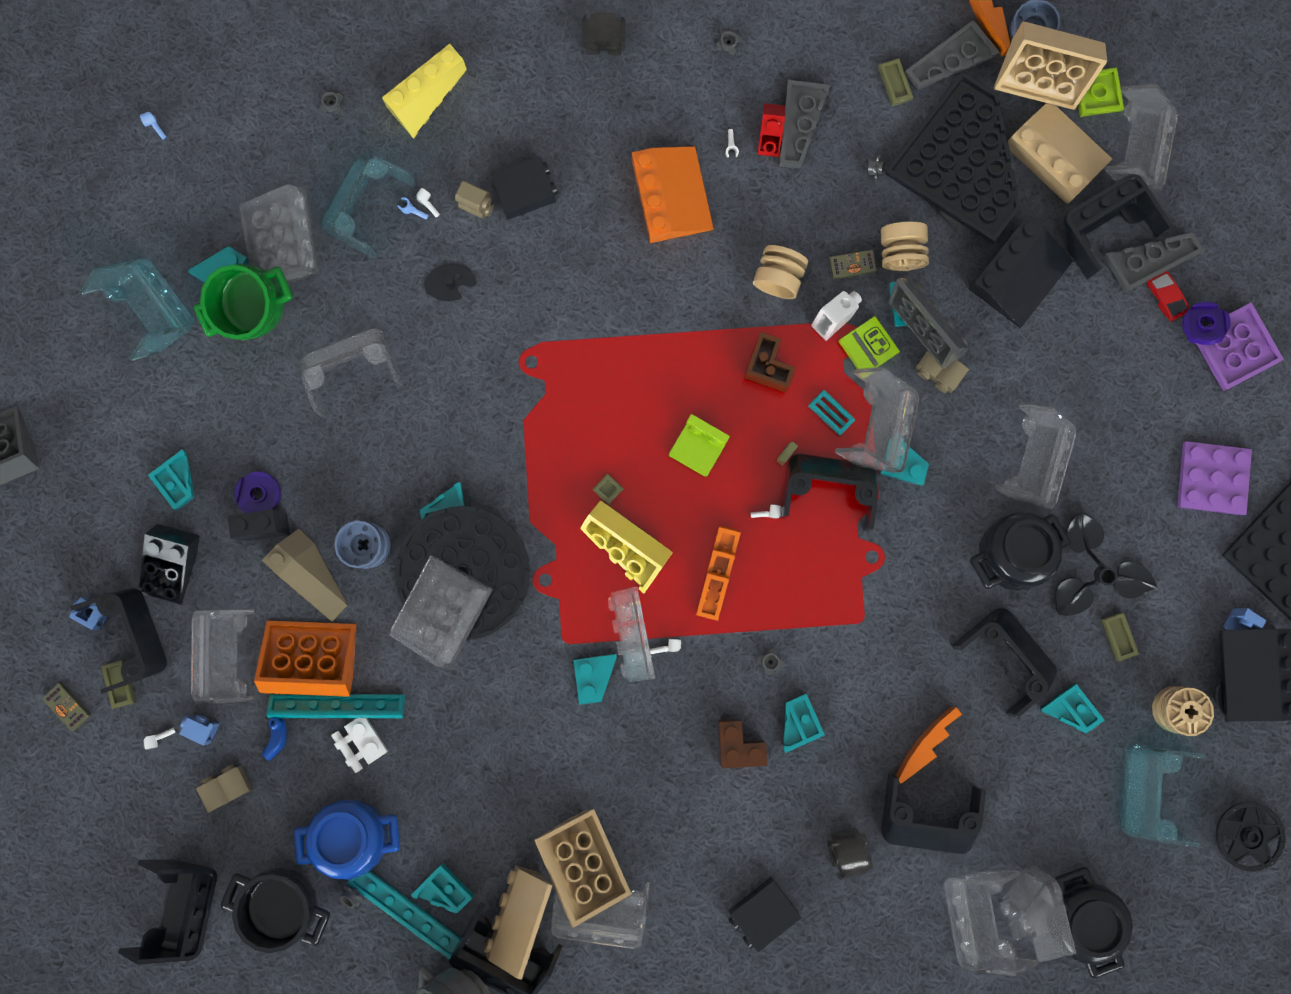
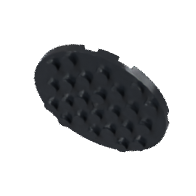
[395,506,530,641]

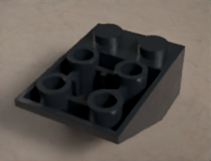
[139,524,200,605]

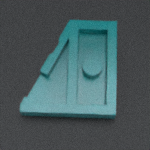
[148,449,195,511]
[783,693,825,753]

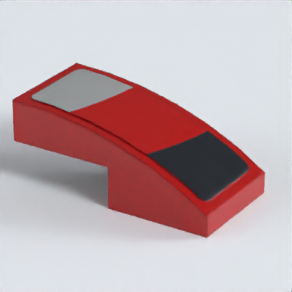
[1147,271,1190,322]

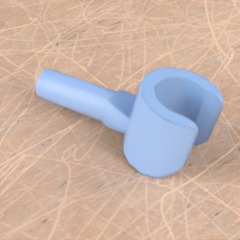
[140,112,167,140]
[398,197,429,220]

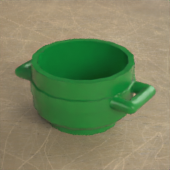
[194,263,293,340]

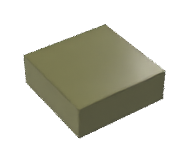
[776,441,798,466]
[593,473,624,505]

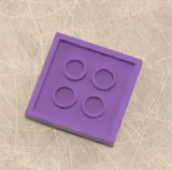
[1196,302,1284,391]
[1177,441,1252,515]

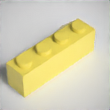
[382,44,467,139]
[580,501,673,594]

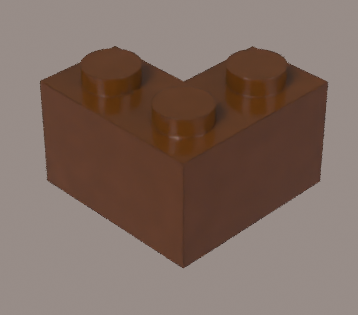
[744,332,795,392]
[718,719,768,768]

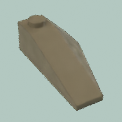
[262,529,348,622]

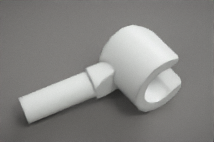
[725,129,739,158]
[416,188,440,218]
[751,505,782,519]
[650,639,681,654]
[144,727,176,749]

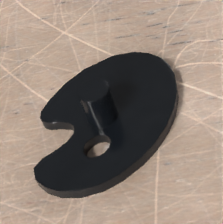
[424,265,476,301]

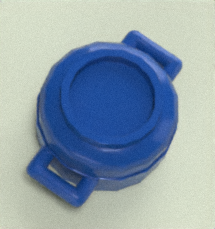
[294,800,400,880]

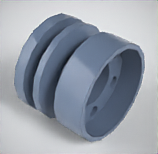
[1008,0,1060,44]
[334,520,391,569]

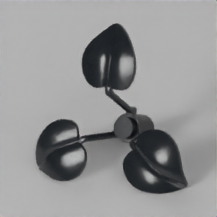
[1055,513,1157,616]

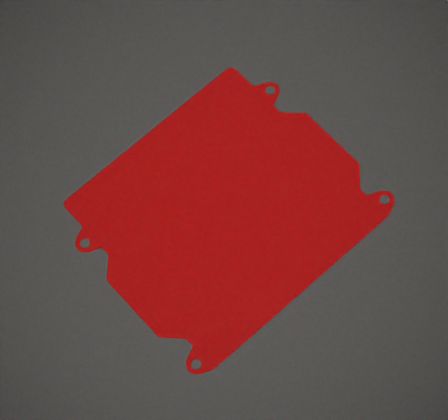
[519,323,885,644]

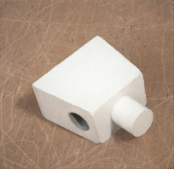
[811,291,862,341]

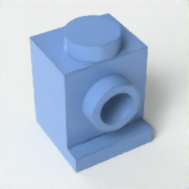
[69,597,108,630]
[180,714,220,746]

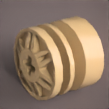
[881,222,929,271]
[753,245,808,299]
[1152,686,1214,736]

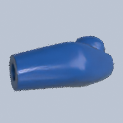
[262,717,287,761]

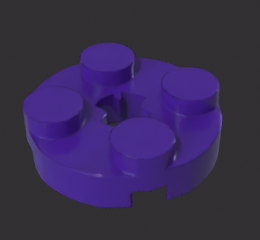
[1182,302,1231,345]
[234,472,281,513]

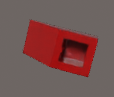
[758,103,785,157]

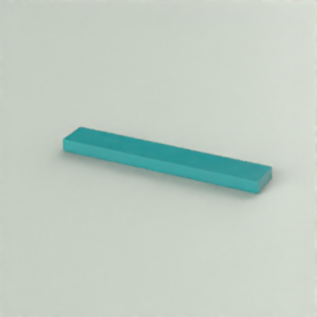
[266,694,405,718]
[347,871,461,959]

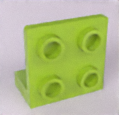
[669,414,730,477]

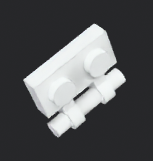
[331,718,388,773]

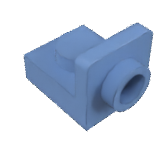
[1223,608,1266,630]

